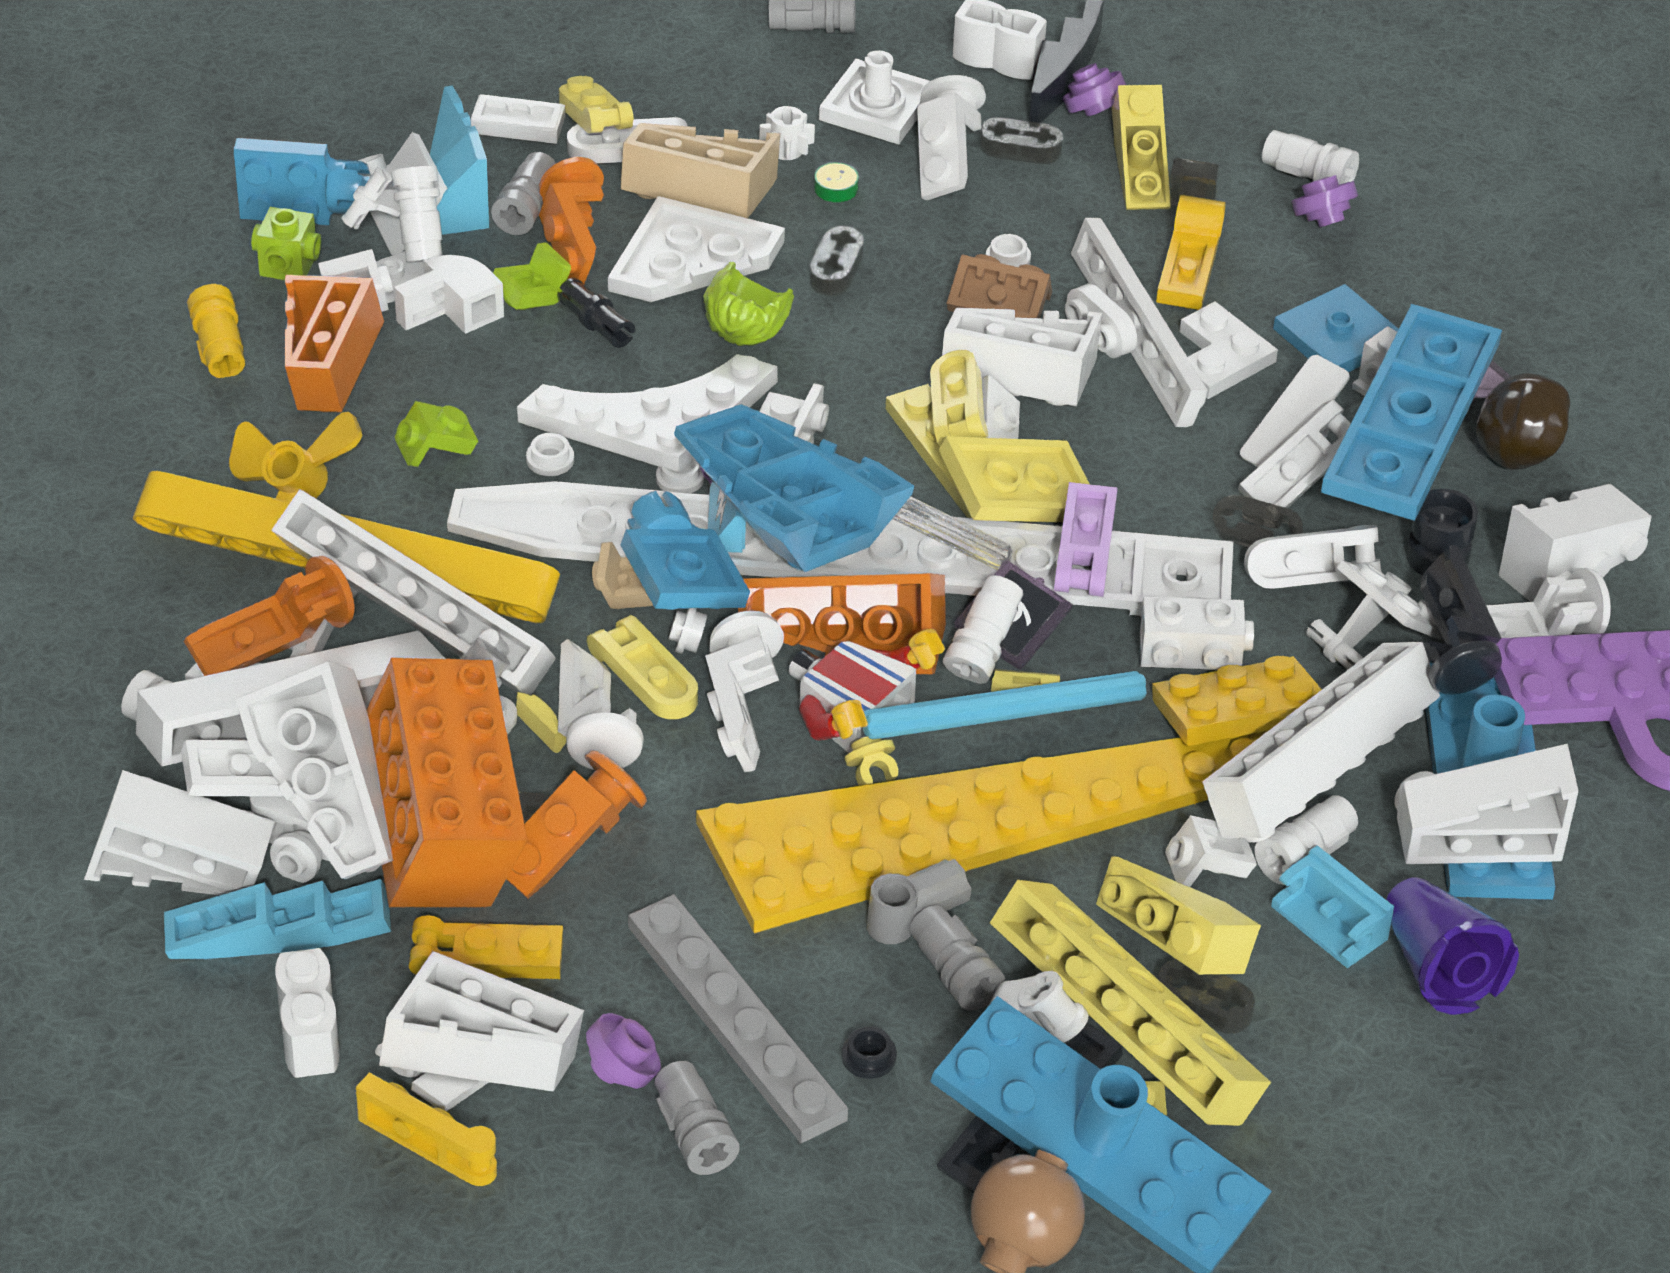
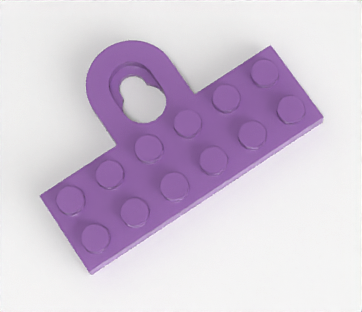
[1494,630,1670,791]

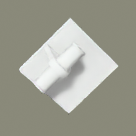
[342,132,447,255]
[1306,560,1445,670]

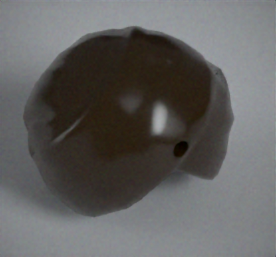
[1476,373,1571,470]

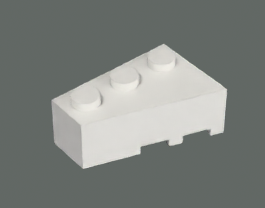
[942,308,1102,406]
[1499,484,1652,602]
[1397,744,1578,864]
[84,770,275,895]
[379,951,584,1092]

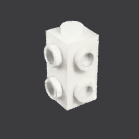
[1140,596,1254,670]

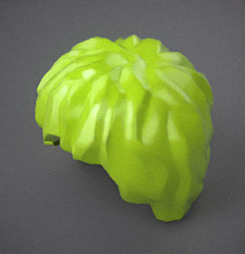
[703,262,794,346]

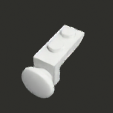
[917,75,986,200]
[1487,568,1611,638]
[705,611,784,772]
[558,639,644,770]

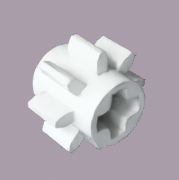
[759,106,815,160]

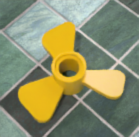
[229,412,362,502]

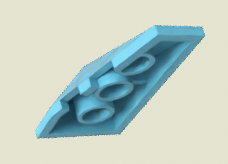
[430,86,489,235]

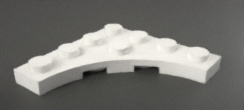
[517,354,778,473]

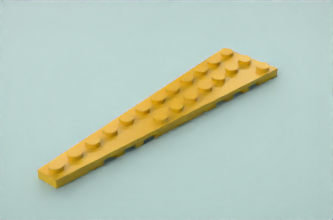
[696,731,1268,933]

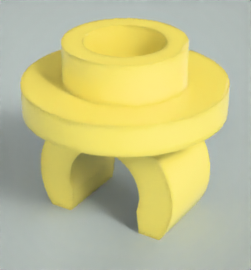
[844,736,898,786]

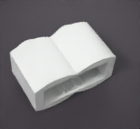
[953,0,1047,79]
[275,948,340,1078]

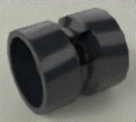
[1406,489,1478,575]

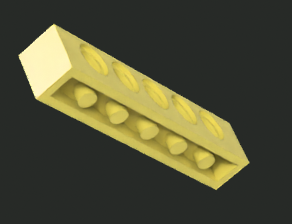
[990,880,1271,1126]

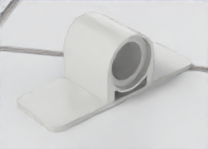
[1240,355,1350,467]

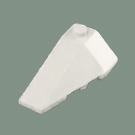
[235,661,393,879]

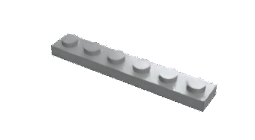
[628,894,848,1143]

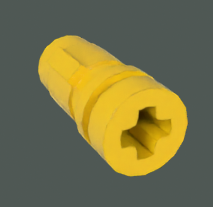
[187,284,245,378]

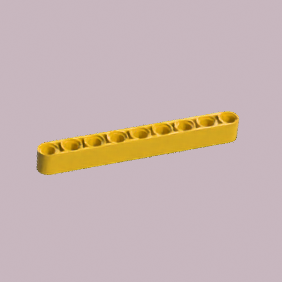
[133,471,560,623]

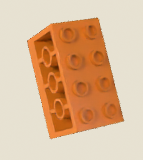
[366,658,528,907]

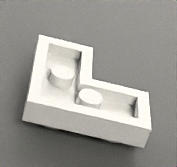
[1180,302,1278,399]

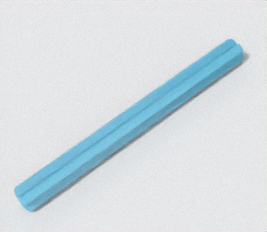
[862,671,1147,740]

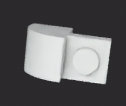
[394,255,504,333]

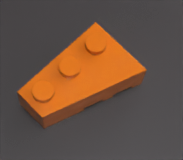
[285,275,384,412]

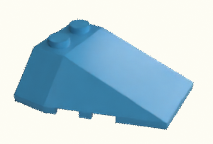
[674,404,914,572]

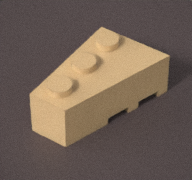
[621,123,781,218]

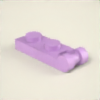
[1054,482,1117,597]

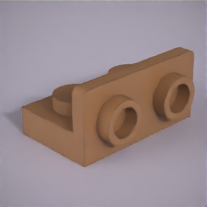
[947,254,1052,318]

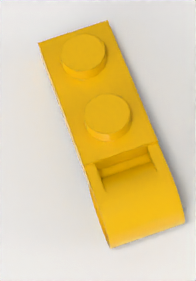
[1156,195,1226,310]

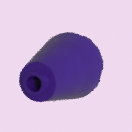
[1386,877,1519,1015]

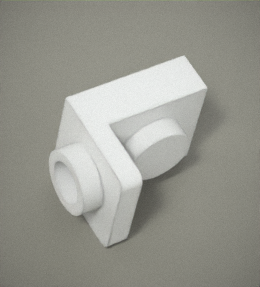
[318,249,393,312]
[1165,815,1257,887]

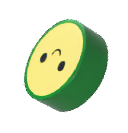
[814,162,859,202]

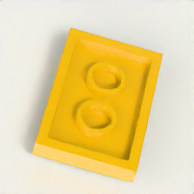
[1152,656,1322,746]

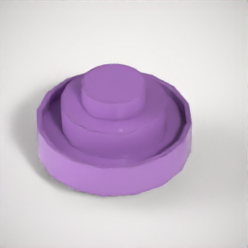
[1063,63,1127,116]
[1291,175,1358,227]
[586,1013,661,1089]

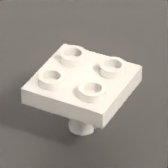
[819,50,930,145]

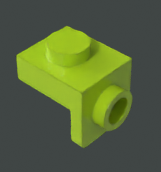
[493,242,571,310]
[395,401,478,467]

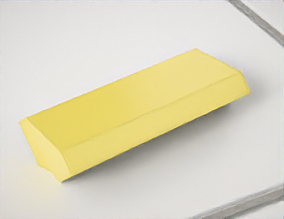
[991,669,1060,692]
[516,692,566,753]

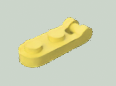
[559,76,634,134]
[930,350,988,447]
[587,615,698,719]

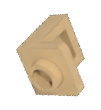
[592,542,653,609]

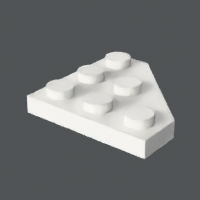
[608,196,785,302]

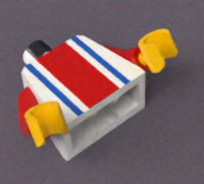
[789,629,945,753]

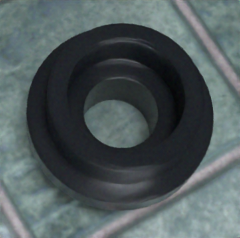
[842,1026,897,1079]

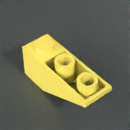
[1112,85,1171,210]
[1096,857,1261,975]

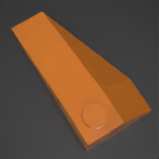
[738,573,946,674]

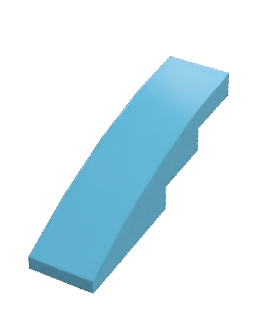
[164,879,391,959]

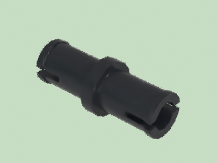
[557,278,636,348]

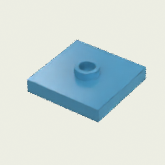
[1273,284,1399,372]

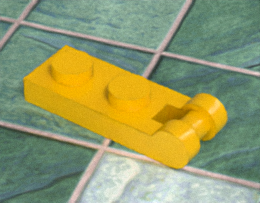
[409,915,563,979]
[356,1072,497,1186]

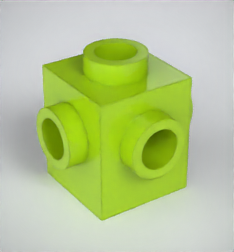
[251,207,321,280]

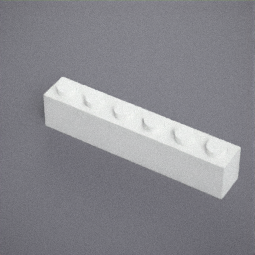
[272,489,556,695]
[136,631,445,766]
[1203,642,1440,842]

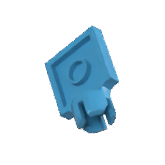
[234,138,370,225]
[620,491,750,610]

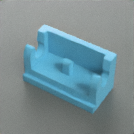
[1271,845,1394,968]

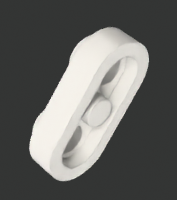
[1065,283,1137,358]

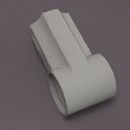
[867,859,971,944]

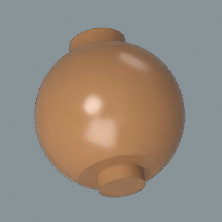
[971,1150,1085,1273]

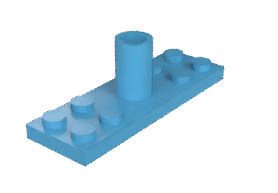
[1321,304,1502,521]
[1425,663,1555,900]
[930,996,1272,1273]

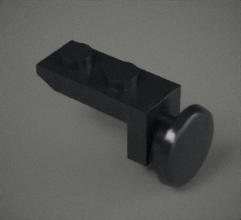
[1421,545,1502,695]

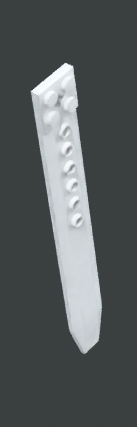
[447,481,1233,616]

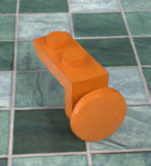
[539,157,604,284]
[184,556,355,676]
[506,750,647,898]

